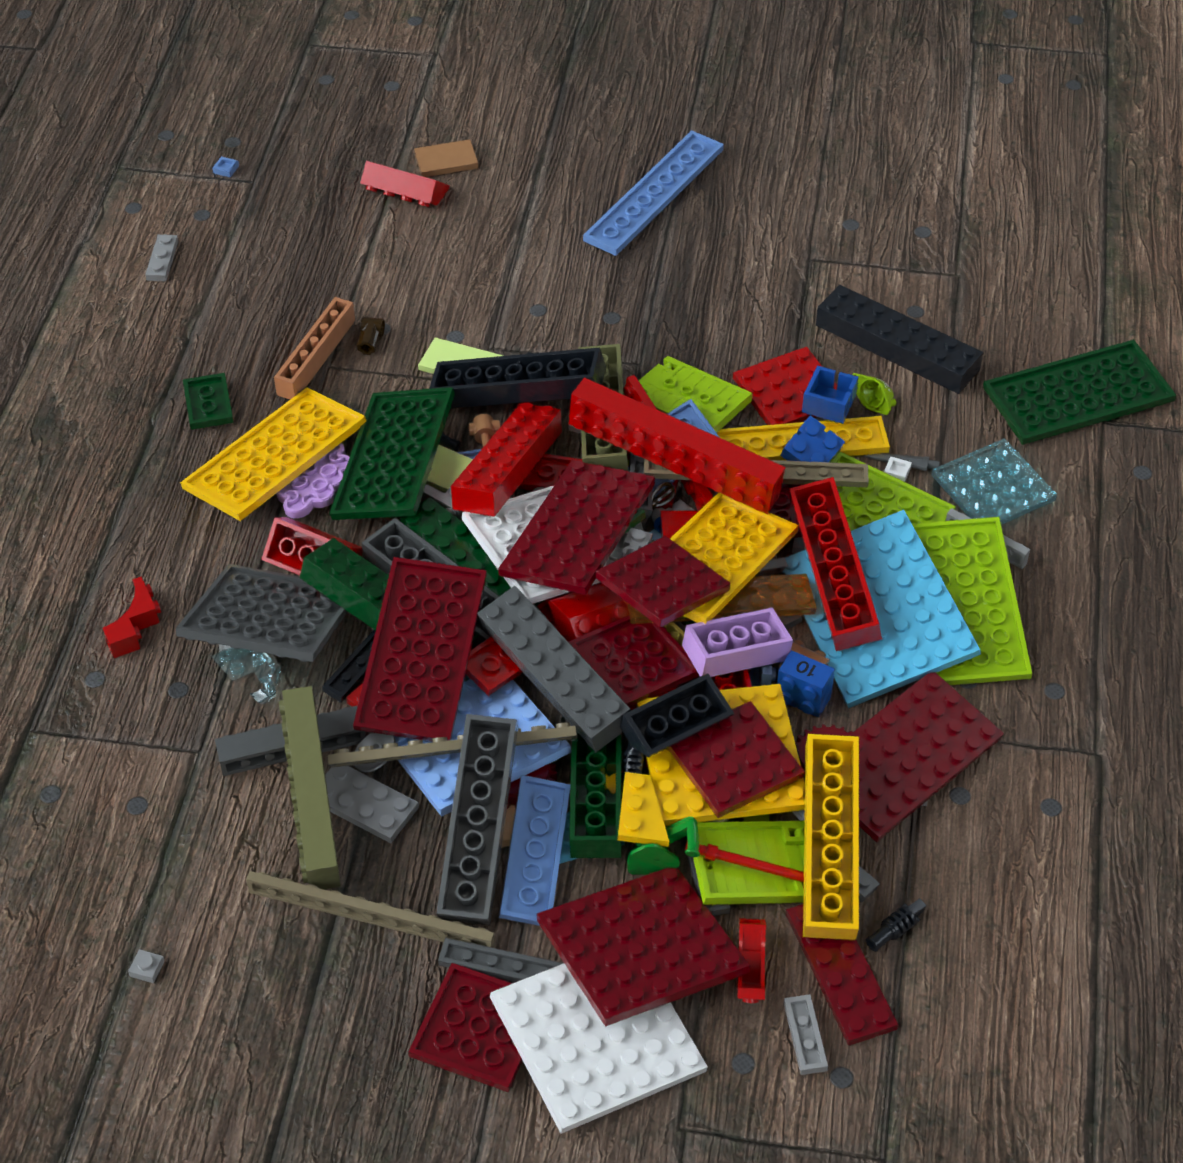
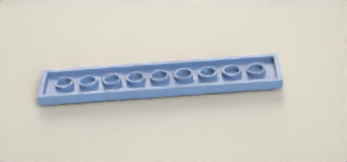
[583,130,724,256]

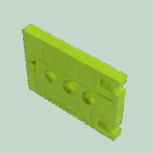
[639,356,752,433]
[693,821,804,905]

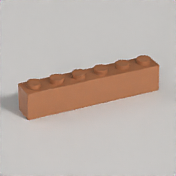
[274,297,355,399]

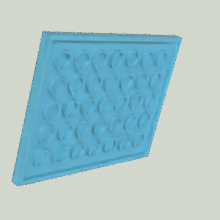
[783,510,981,708]

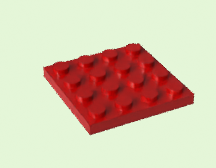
[733,347,837,425]

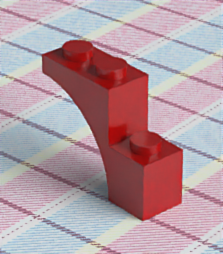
[103,577,161,658]
[737,918,766,1003]

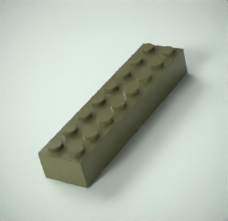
[578,344,628,471]
[279,686,341,889]

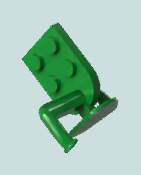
[627,816,700,875]

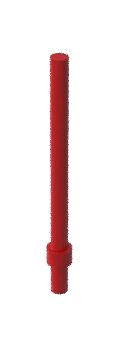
[685,841,804,883]

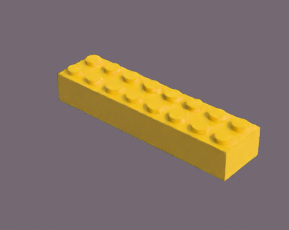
[803,734,859,940]

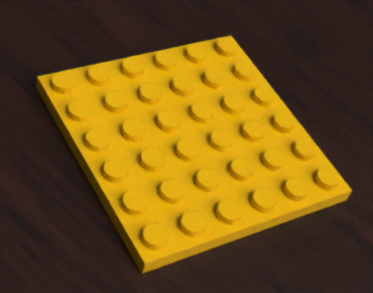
[636,684,805,826]

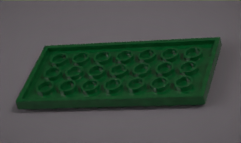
[983,340,1177,445]
[329,387,455,520]

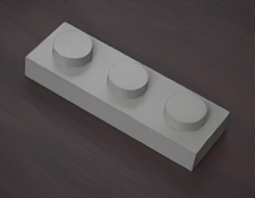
[145,234,178,282]
[784,994,828,1075]

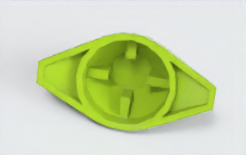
[852,373,896,415]

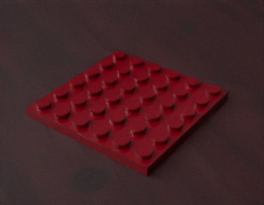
[537,868,750,1027]

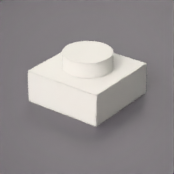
[884,457,912,482]

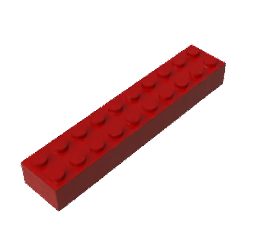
[569,377,786,514]

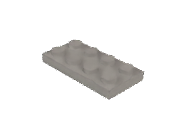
[325,766,419,843]

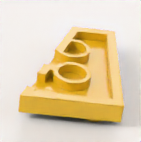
[617,772,669,847]

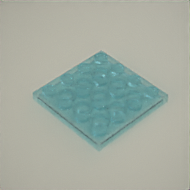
[932,438,1057,525]

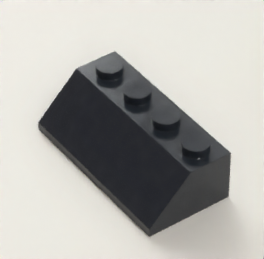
[620,673,734,757]

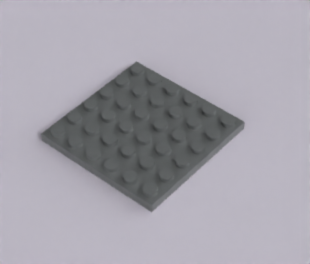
[176,564,348,662]

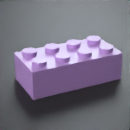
[682,608,793,677]

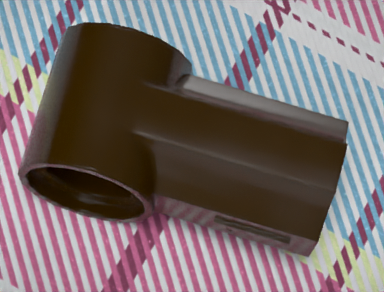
[357,317,385,355]

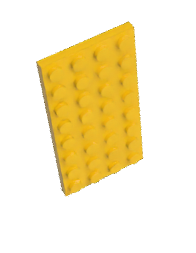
[180,387,366,521]
[670,493,799,624]

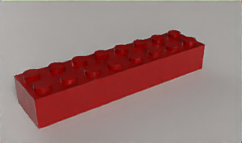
[451,402,562,517]
[789,477,882,651]

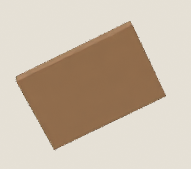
[414,139,478,177]

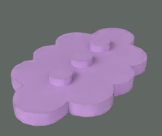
[276,443,350,518]

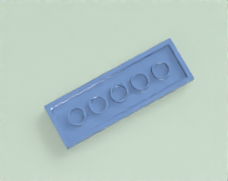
[498,775,571,926]

